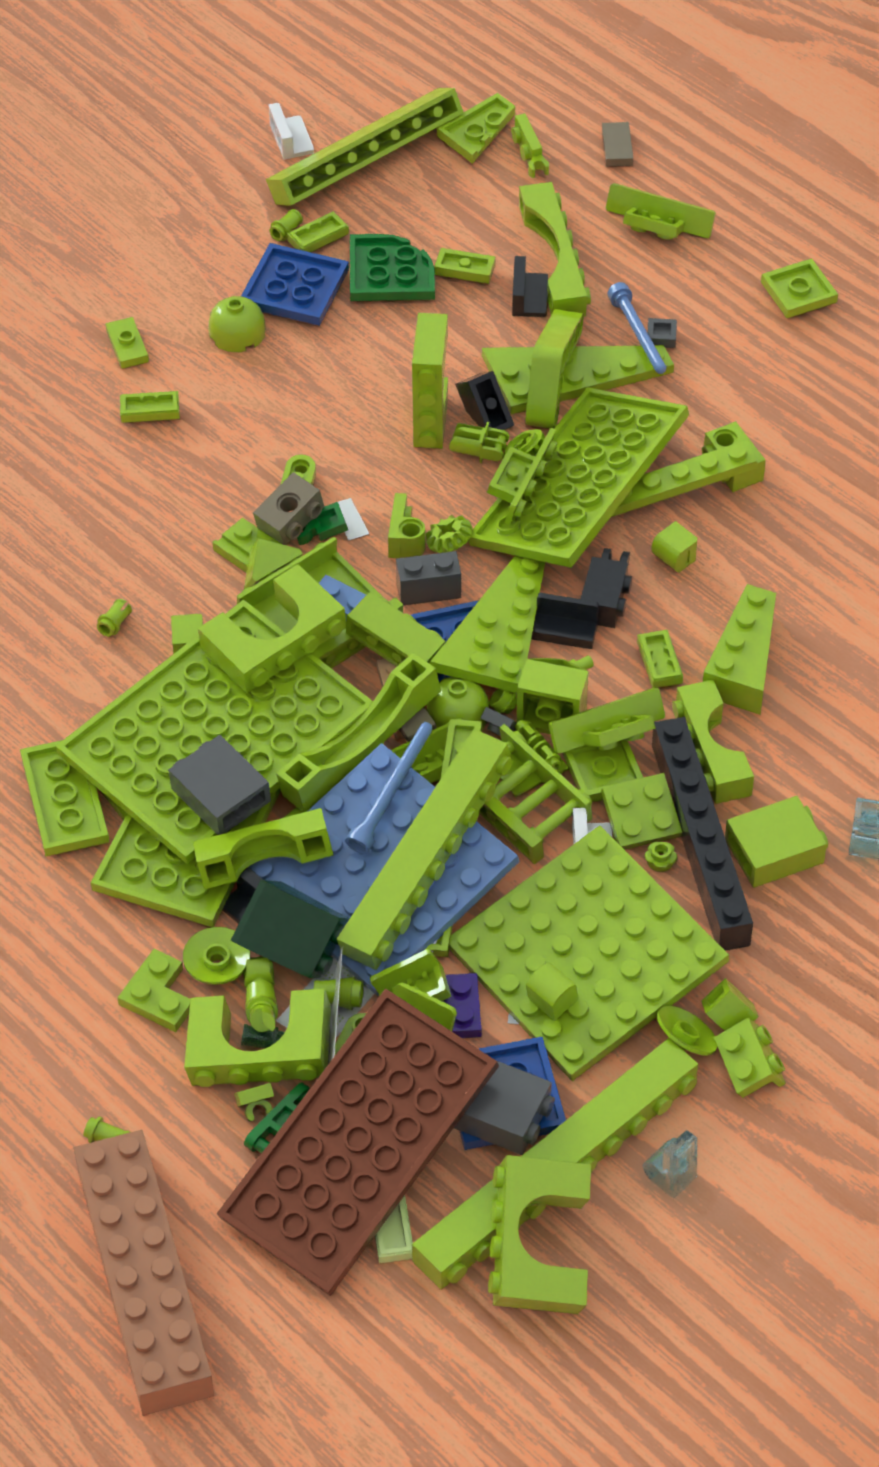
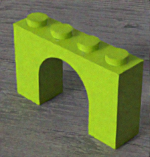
[412,313,448,449]
[198,564,347,693]
[184,988,331,1087]
[488,1155,591,1314]

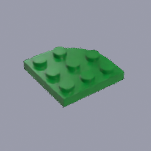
[350,234,435,301]

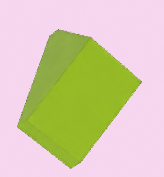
[244,538,303,589]

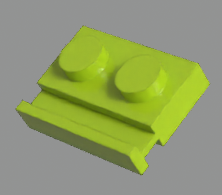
[212,518,281,573]

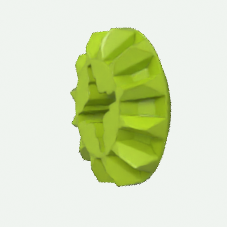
[503,429,546,458]
[425,515,473,553]

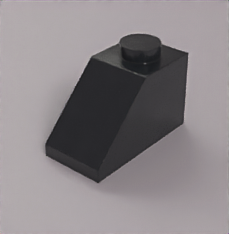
[455,371,514,430]

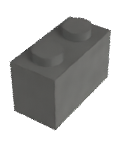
[396,551,461,605]

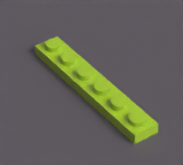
[610,439,758,518]

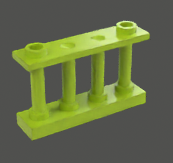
[479,724,592,864]

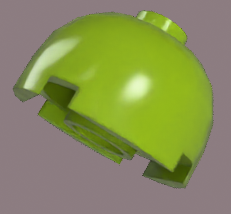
[208,296,266,352]
[427,676,489,730]

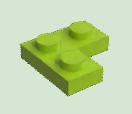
[117,949,190,1032]

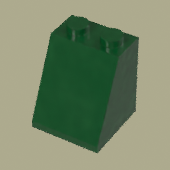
[230,880,350,978]

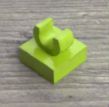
[234,1083,274,1122]

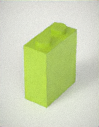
[725,796,828,888]

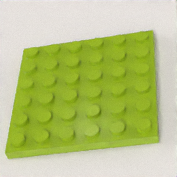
[449,825,729,1081]

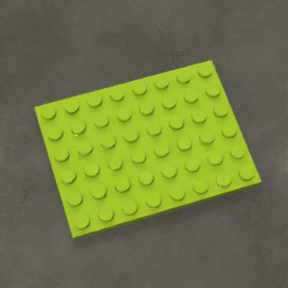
[55,600,373,864]

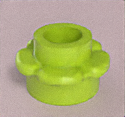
[489,689,517,714]
[645,842,677,872]

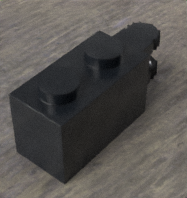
[581,548,633,628]

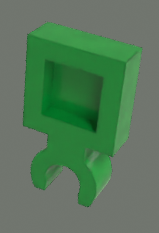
[297,502,348,545]

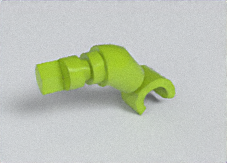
[243,957,278,1032]

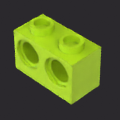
[702,422,766,492]

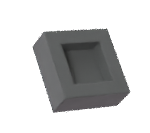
[647,318,677,348]
[481,707,517,737]

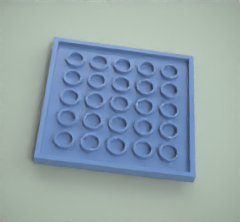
[248,743,520,996]

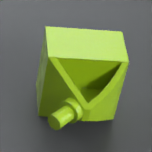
[516,655,594,734]

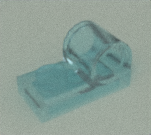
[848,798,879,859]
[643,1130,698,1199]

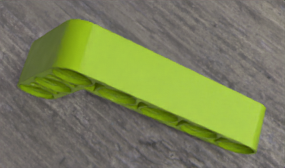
[525,309,584,429]

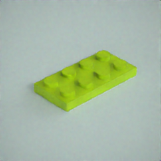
[20,740,110,856]

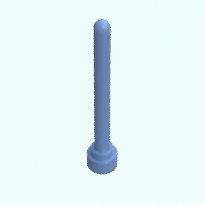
[607,282,666,374]
[345,722,432,854]

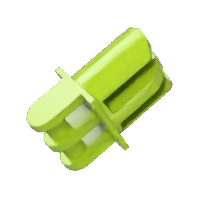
[449,422,510,463]

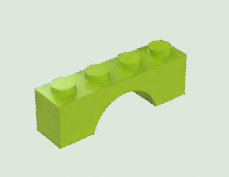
[672,680,754,804]
[193,808,334,889]

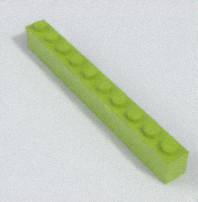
[412,1038,698,1290]

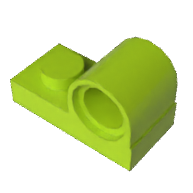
[388,493,426,558]

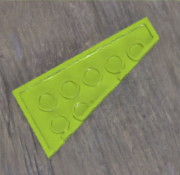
[482,345,674,414]
[430,556,545,693]

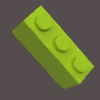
[345,592,446,667]

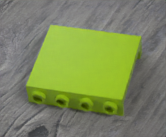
[237,537,403,669]

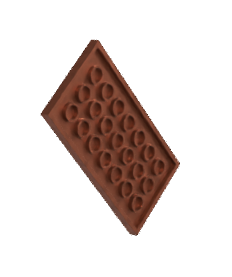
[217,988,499,1296]

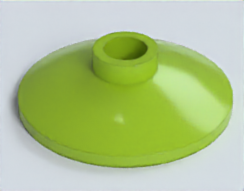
[183,927,250,985]
[657,1006,717,1056]

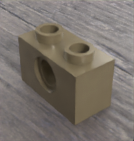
[253,472,324,545]

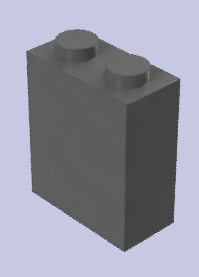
[168,735,271,835]
[454,1060,555,1155]

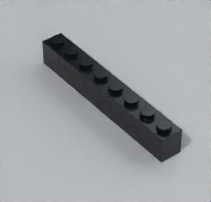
[652,717,753,951]

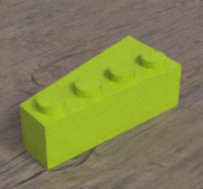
[703,584,776,715]

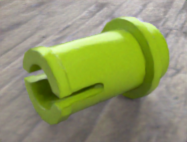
[269,209,303,241]
[97,599,132,637]
[83,1116,130,1143]

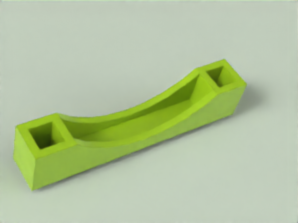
[519,182,591,317]
[276,652,441,812]

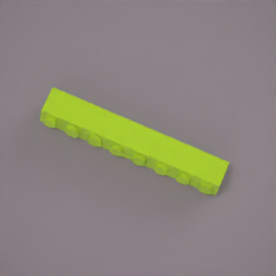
[266,88,464,206]
[337,729,512,970]

